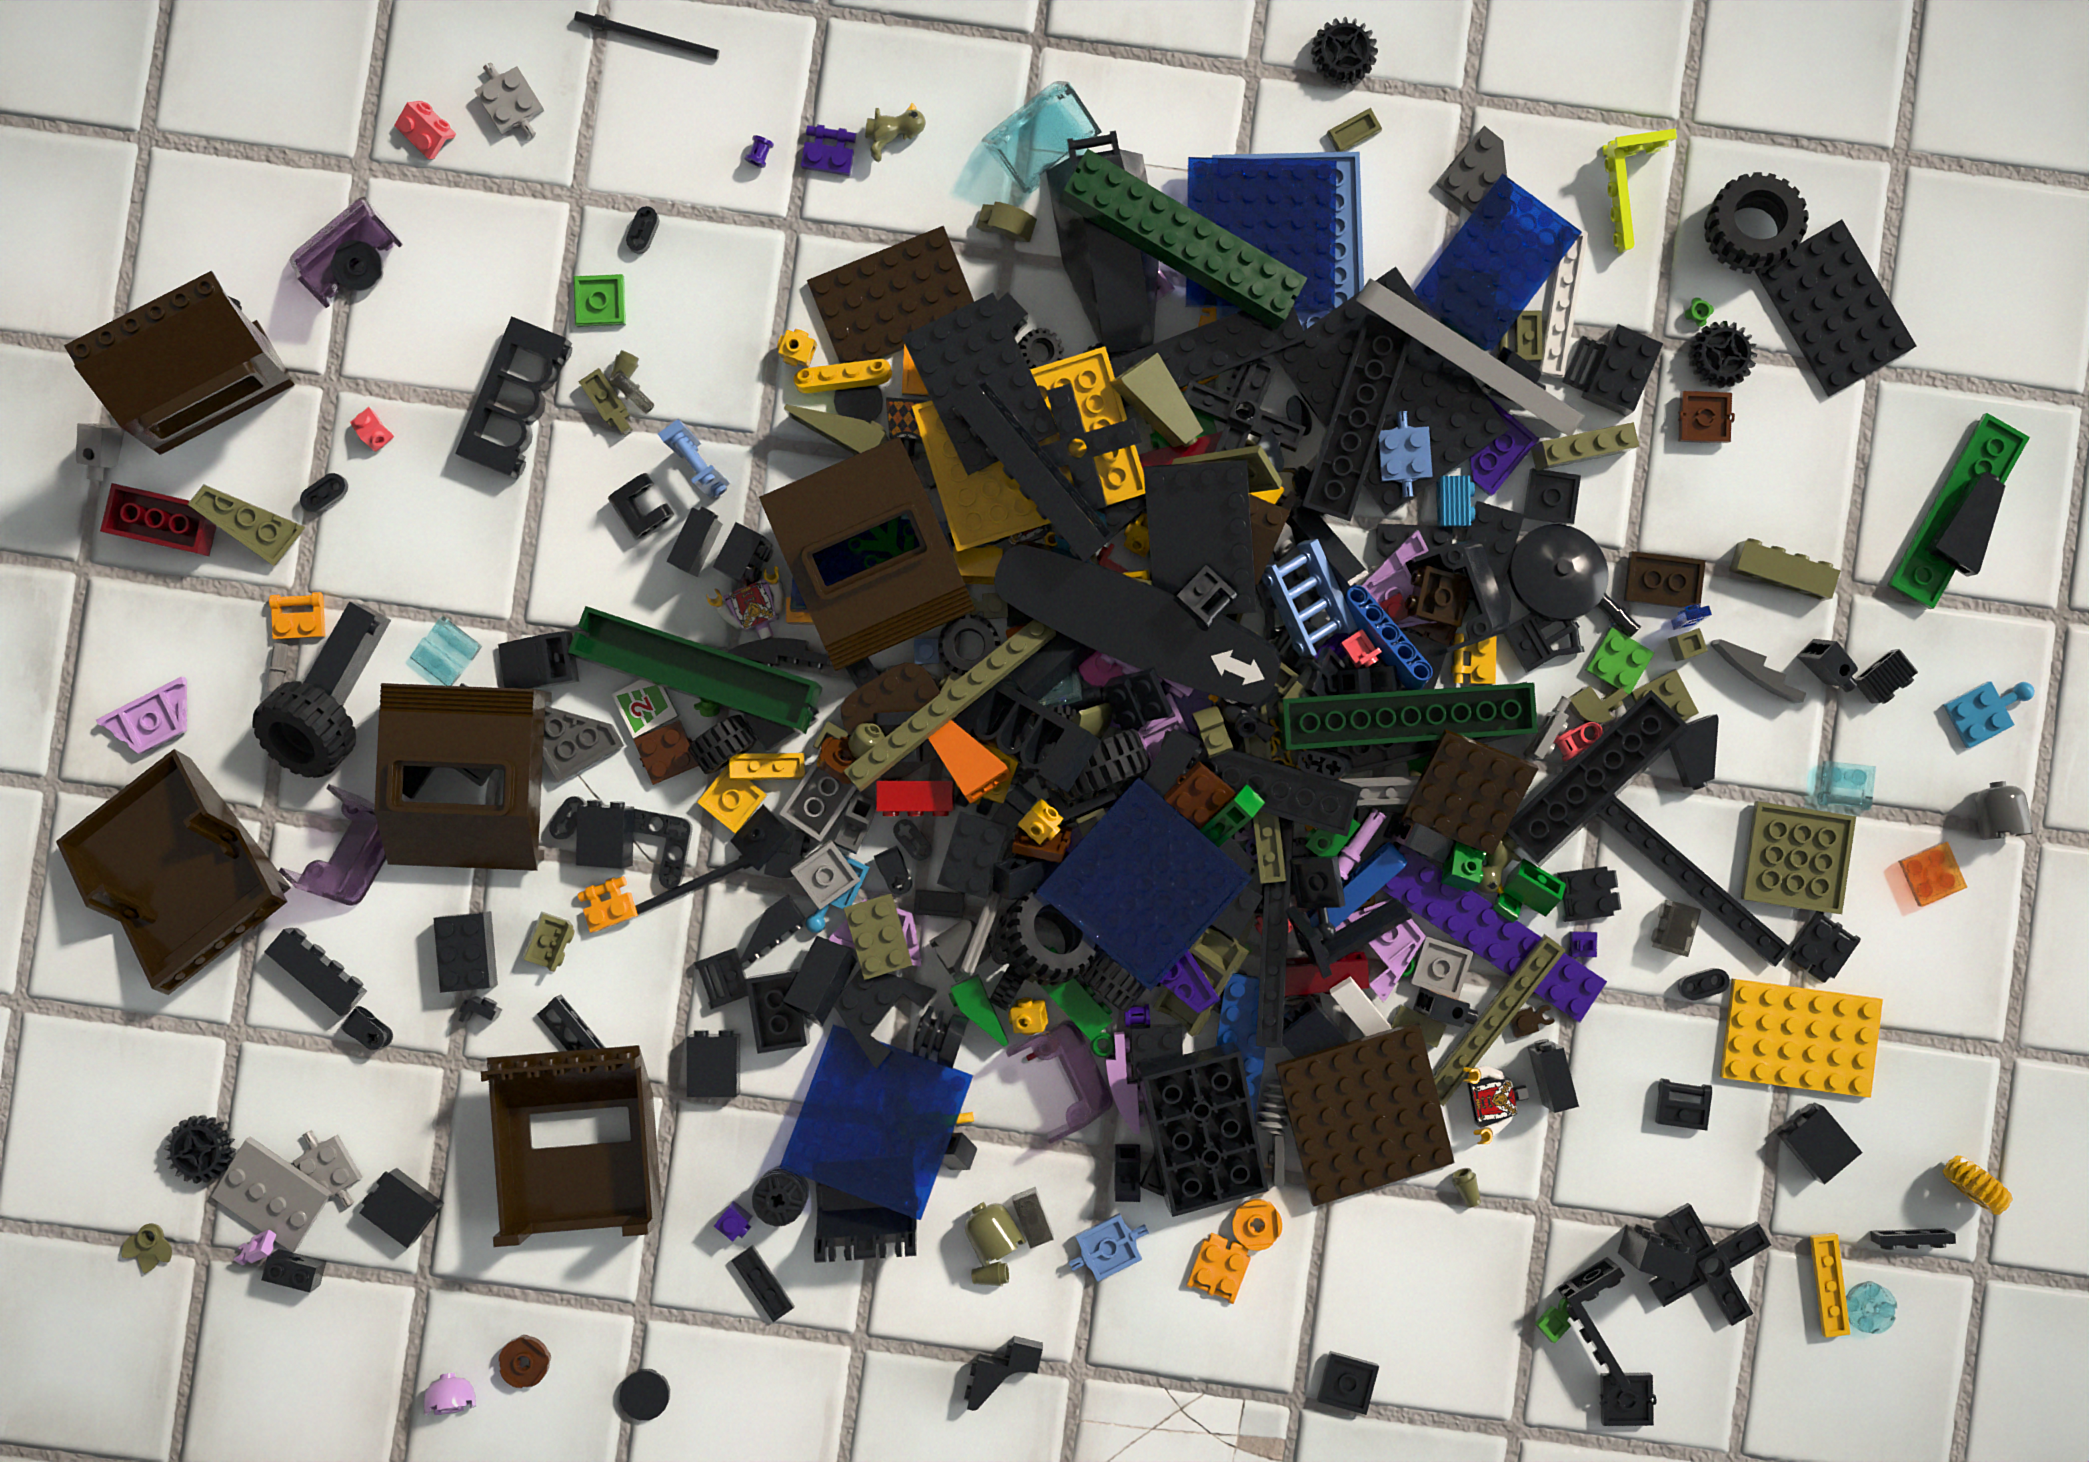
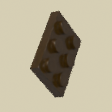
[1624,551,1706,610]

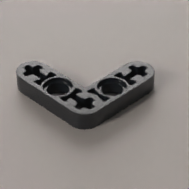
[634,808,693,889]

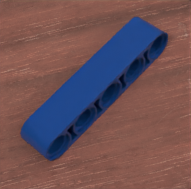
[1344,585,1433,690]
[1306,842,1408,928]

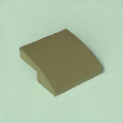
[1070,703,1113,739]

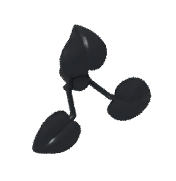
[1256,394,1312,500]

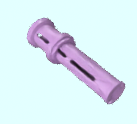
[1338,808,1386,880]

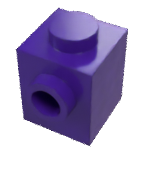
[714,1201,753,1242]

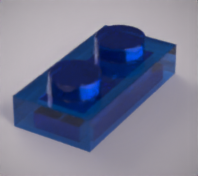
[1671,604,1712,630]

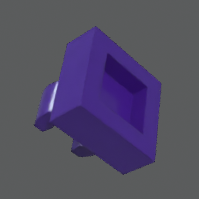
[1570,931,1597,957]

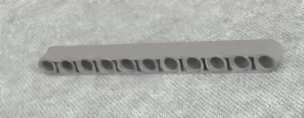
[1356,278,1585,436]

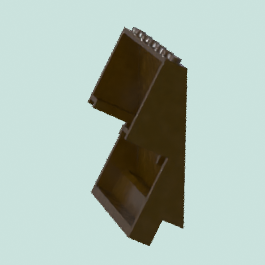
[56,749,291,995]

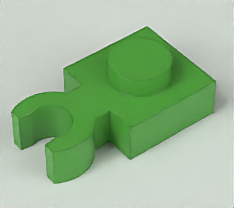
[1534,1298,1571,1344]

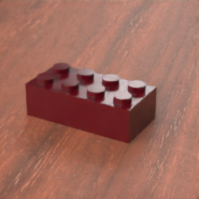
[100,483,217,556]

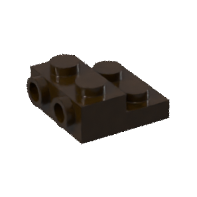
[1405,566,1471,628]

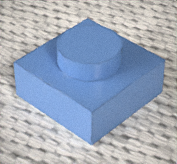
[914,639,940,664]

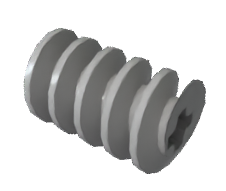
[1255,1079,1288,1135]

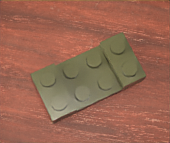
[1153,924,1249,1036]

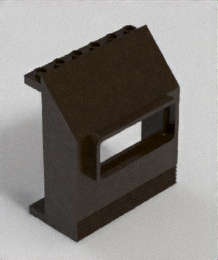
[64,270,295,455]
[759,437,976,671]
[374,683,552,871]
[480,1045,663,1247]

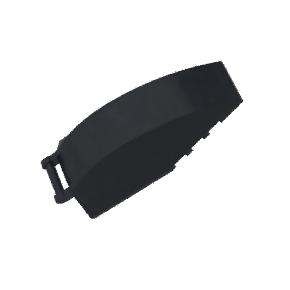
[1046,130,1159,355]

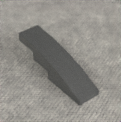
[1711,639,1806,703]

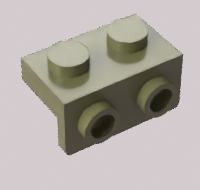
[522,911,574,972]

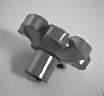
[1010,762,1035,785]

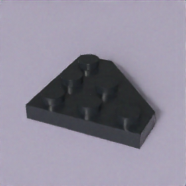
[1376,523,1453,576]

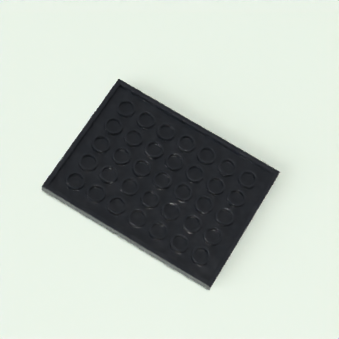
[1273,266,1509,516]

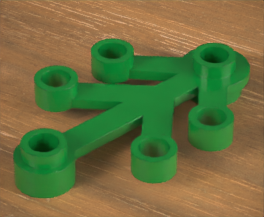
[848,515,917,569]

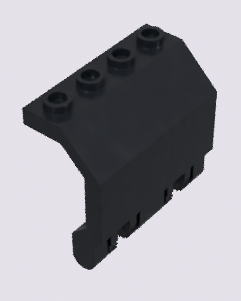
[813,1156,917,1263]

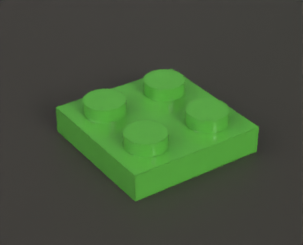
[1585,627,1655,695]

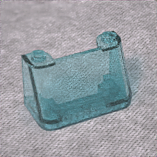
[981,80,1102,193]

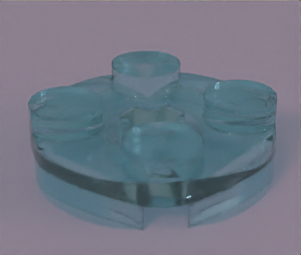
[1846,1281,1897,1334]

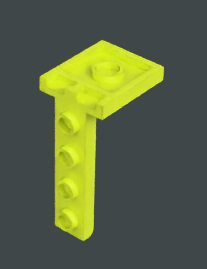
[1602,128,1677,253]

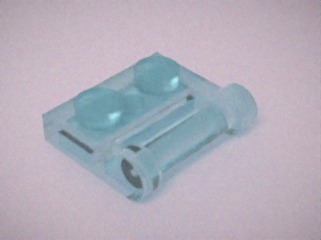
[1817,761,1876,811]

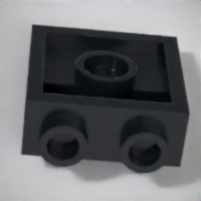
[1102,668,1172,731]

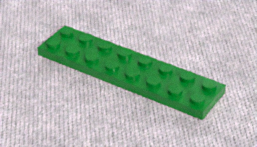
[1887,413,2030,609]

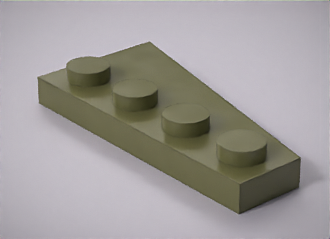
[188,484,305,566]

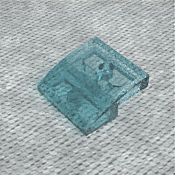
[410,616,482,686]

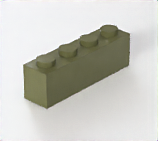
[1530,422,1639,471]
[1729,538,1841,601]

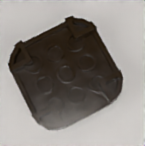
[841,662,956,781]

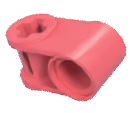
[1553,722,1603,761]

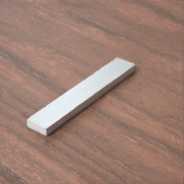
[1539,228,1588,379]

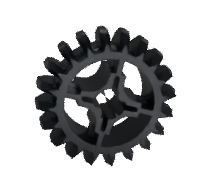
[1311,17,1378,86]
[1688,321,1758,389]
[164,1115,236,1184]

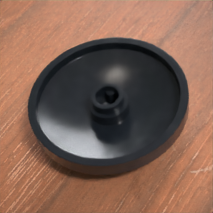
[1508,524,1609,622]

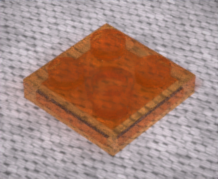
[1898,841,1968,907]

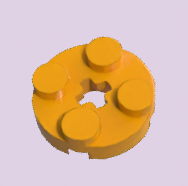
[1232,1198,1282,1251]

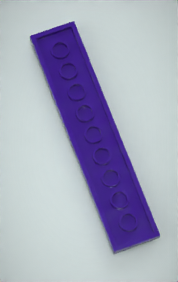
[1380,844,1607,1023]

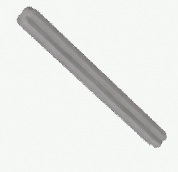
[960,838,1018,976]

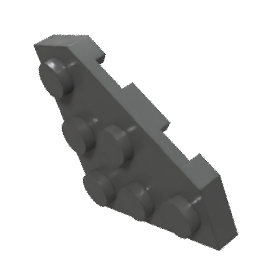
[1436,125,1511,231]
[543,706,624,782]

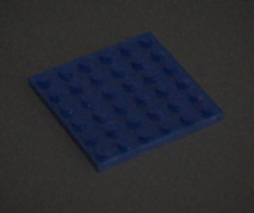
[1185,157,1337,311]
[1037,777,1253,991]
[779,1024,974,1220]

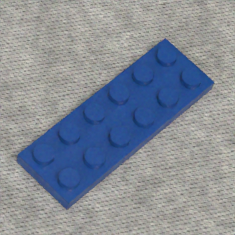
[1215,973,1266,1120]

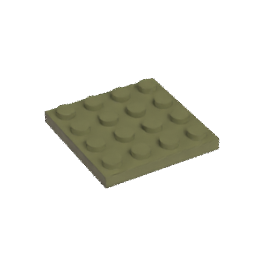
[1741,801,1856,915]

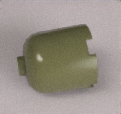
[965,1202,1026,1267]

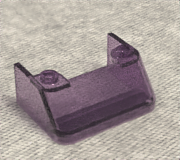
[289,197,403,308]
[278,784,386,906]
[1006,1020,1113,1144]

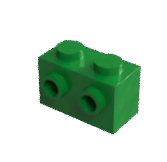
[1305,819,1361,856]
[1441,839,1486,892]
[1503,858,1566,917]

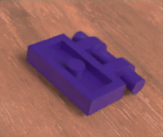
[801,124,856,176]

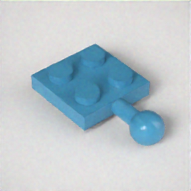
[1943,681,2035,748]
[803,853,870,933]

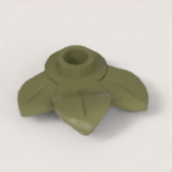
[122,1223,172,1273]

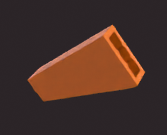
[928,720,1013,804]

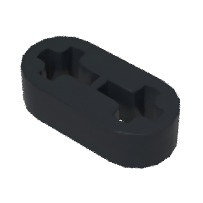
[626,206,660,254]
[549,796,587,839]
[893,819,932,861]

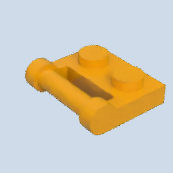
[269,592,325,640]

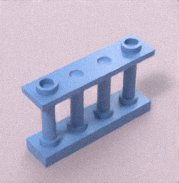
[658,419,730,498]
[1262,539,1357,657]

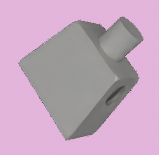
[76,423,125,481]

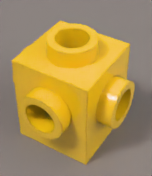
[777,329,817,368]
[1123,512,1150,558]
[1018,798,1064,845]
[1008,997,1048,1036]

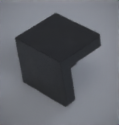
[935,1132,977,1170]

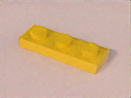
[728,753,805,781]

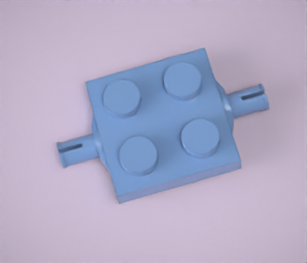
[1378,411,1433,497]
[1068,1213,1149,1282]

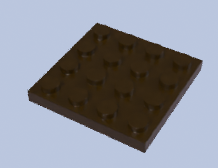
[1400,729,1539,855]

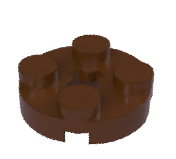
[817,736,858,784]
[499,1335,551,1388]

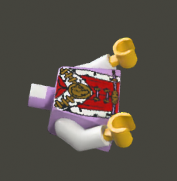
[706,566,785,640]

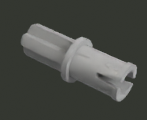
[266,643,288,692]

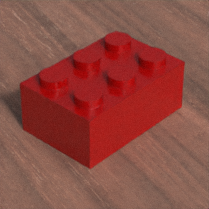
[877,781,955,816]

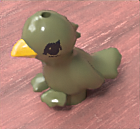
[865,103,926,163]
[1476,833,1522,894]

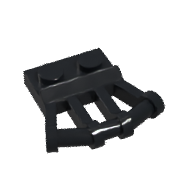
[1256,559,1320,641]
[1503,612,1584,673]

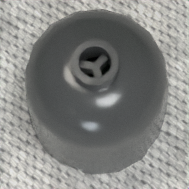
[1975,781,2033,840]
[928,920,992,982]

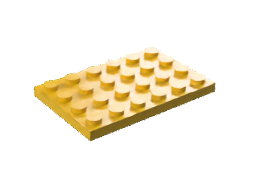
[1720,978,1883,1098]

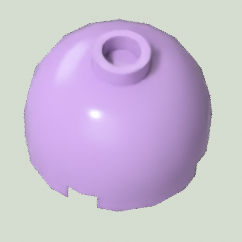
[424,1373,476,1416]

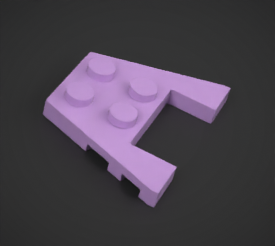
[1361,530,1436,628]
[1335,898,1426,1002]

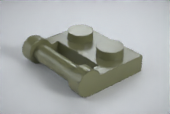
[1496,310,1542,362]

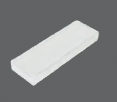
[1329,977,1392,1036]

